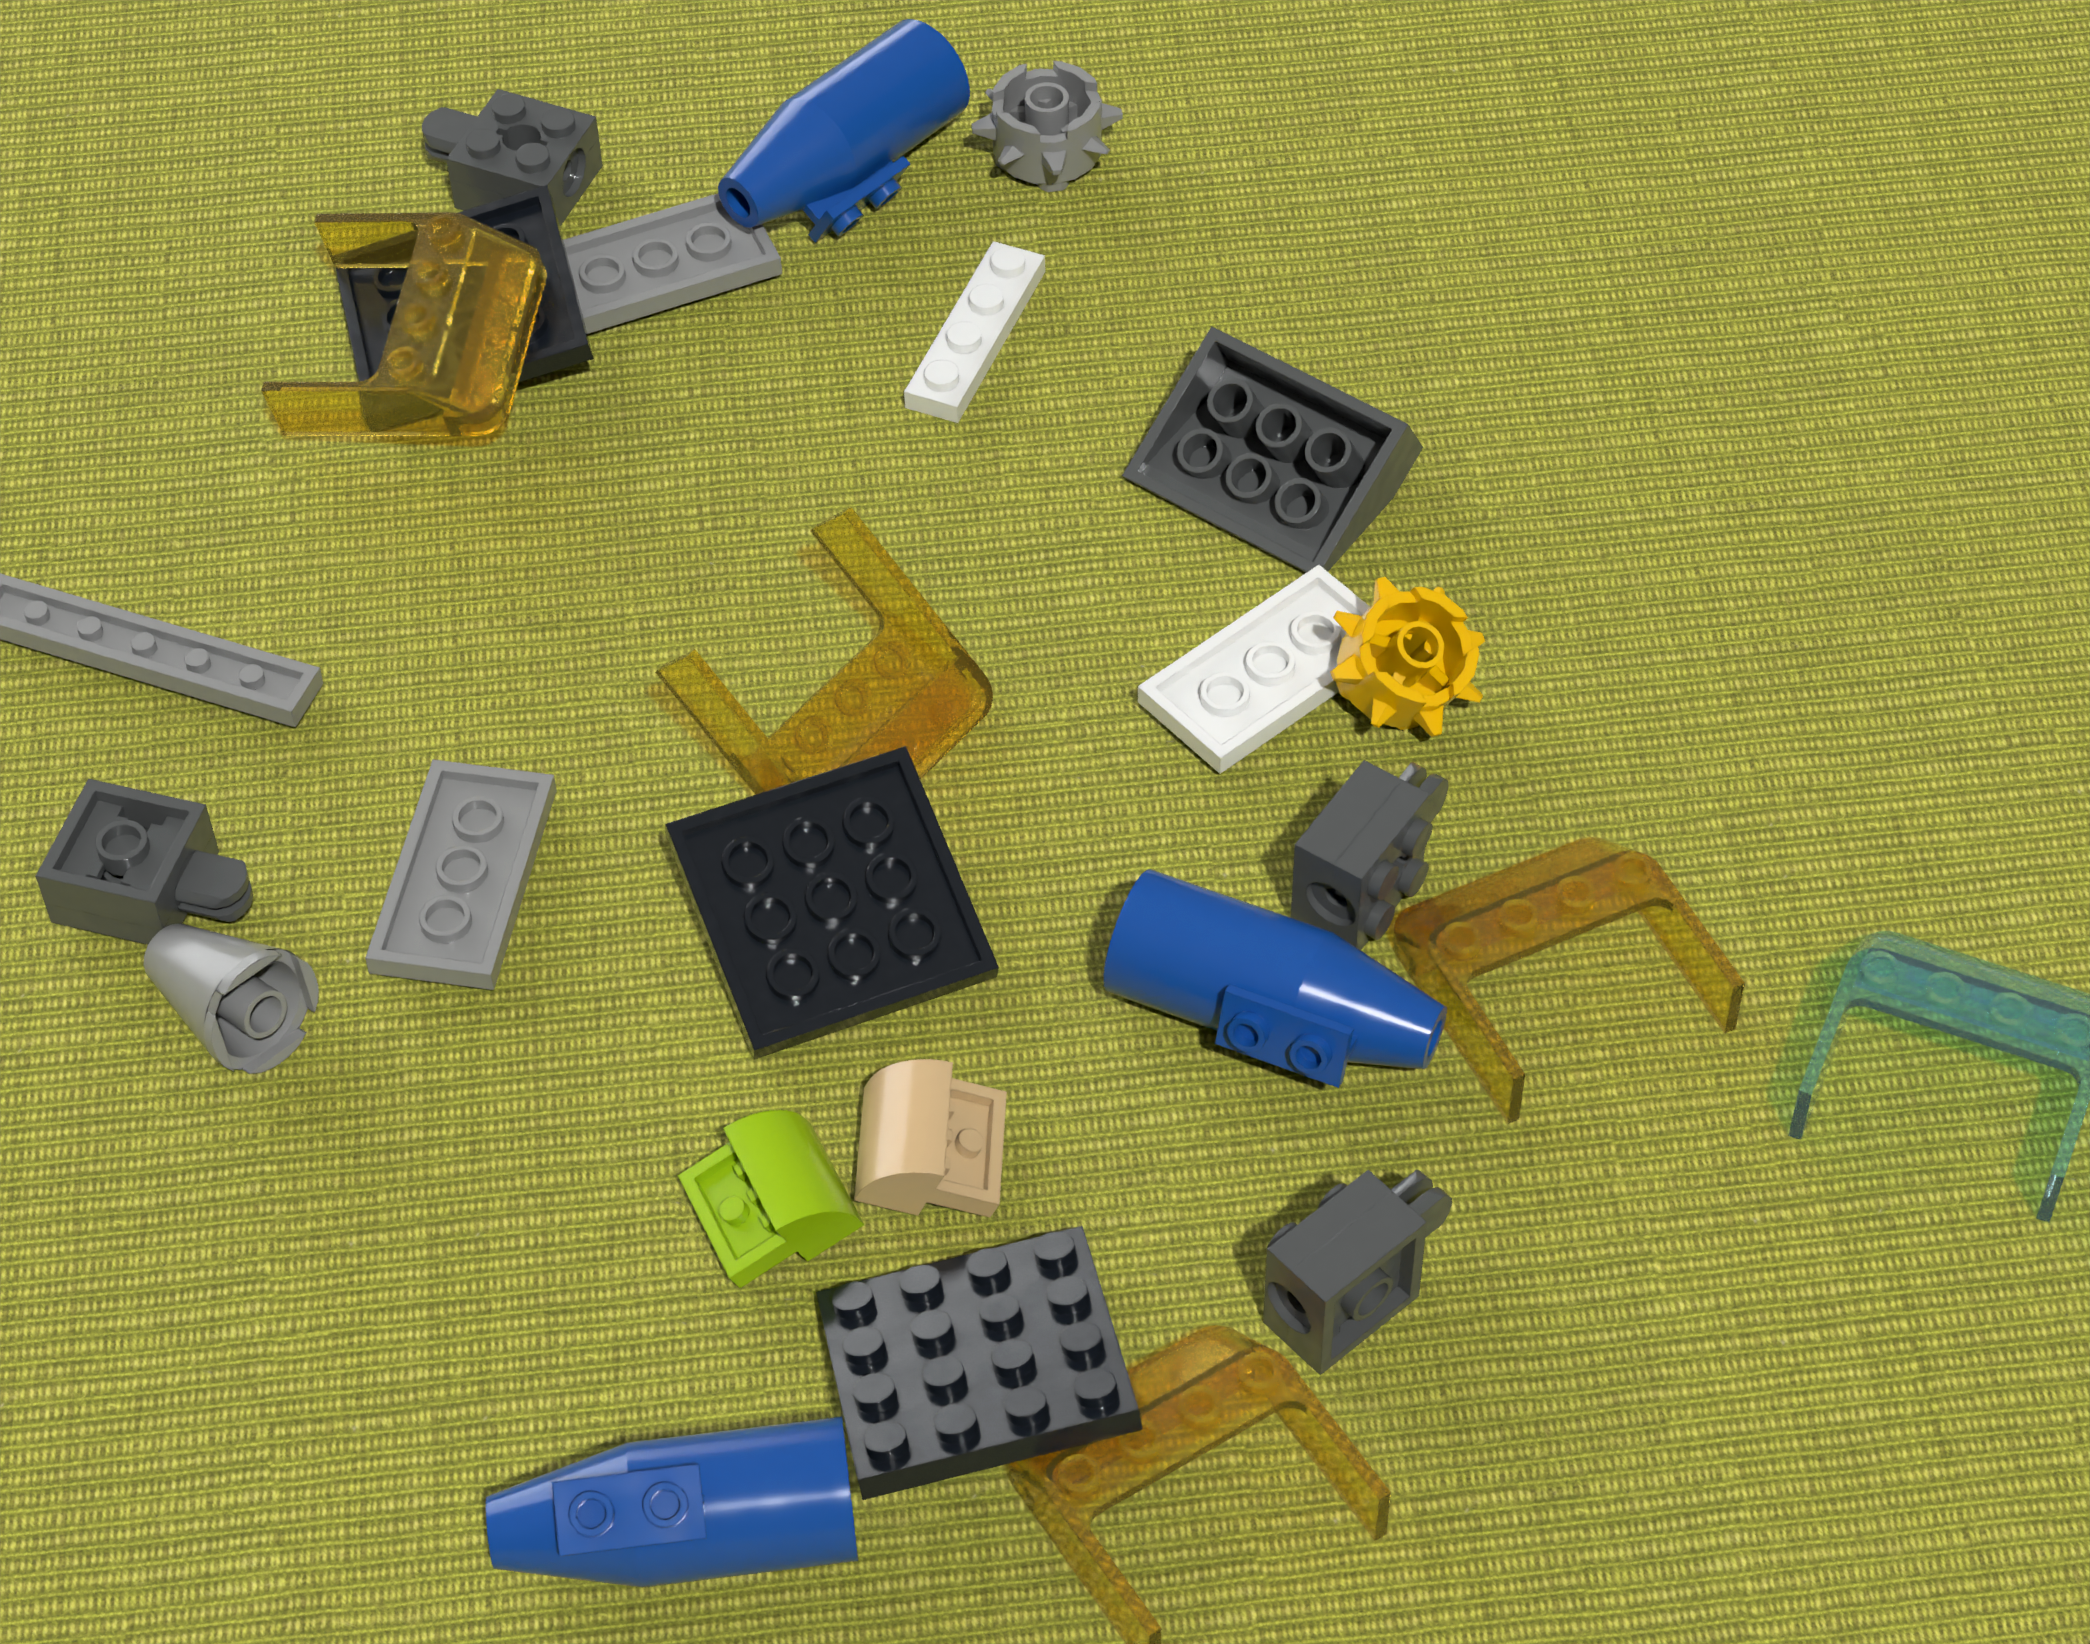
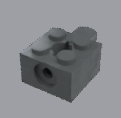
[422,89,603,226]
[1291,760,1449,950]
[35,779,253,944]
[1263,1170,1452,1375]

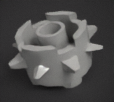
[971,61,1123,192]

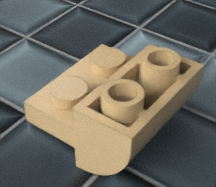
[854,1059,1007,1218]

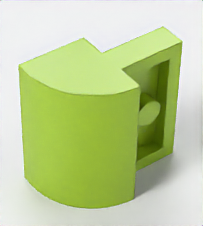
[678,1110,864,1288]

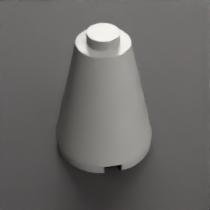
[144,923,319,1074]

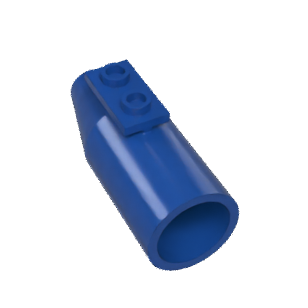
[718,19,970,243]
[1104,869,1447,1088]
[486,1417,858,1588]

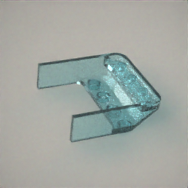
[1788,931,2090,1223]

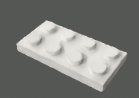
[1138,565,1370,774]

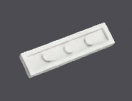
[904,241,1045,423]

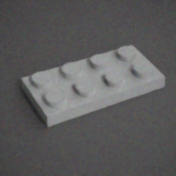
[564,193,782,334]
[365,759,557,990]

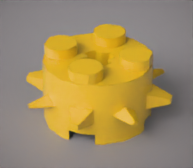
[1330,577,1485,737]

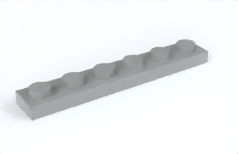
[0,573,323,727]

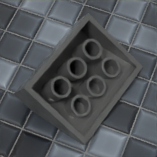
[1122,326,1423,573]

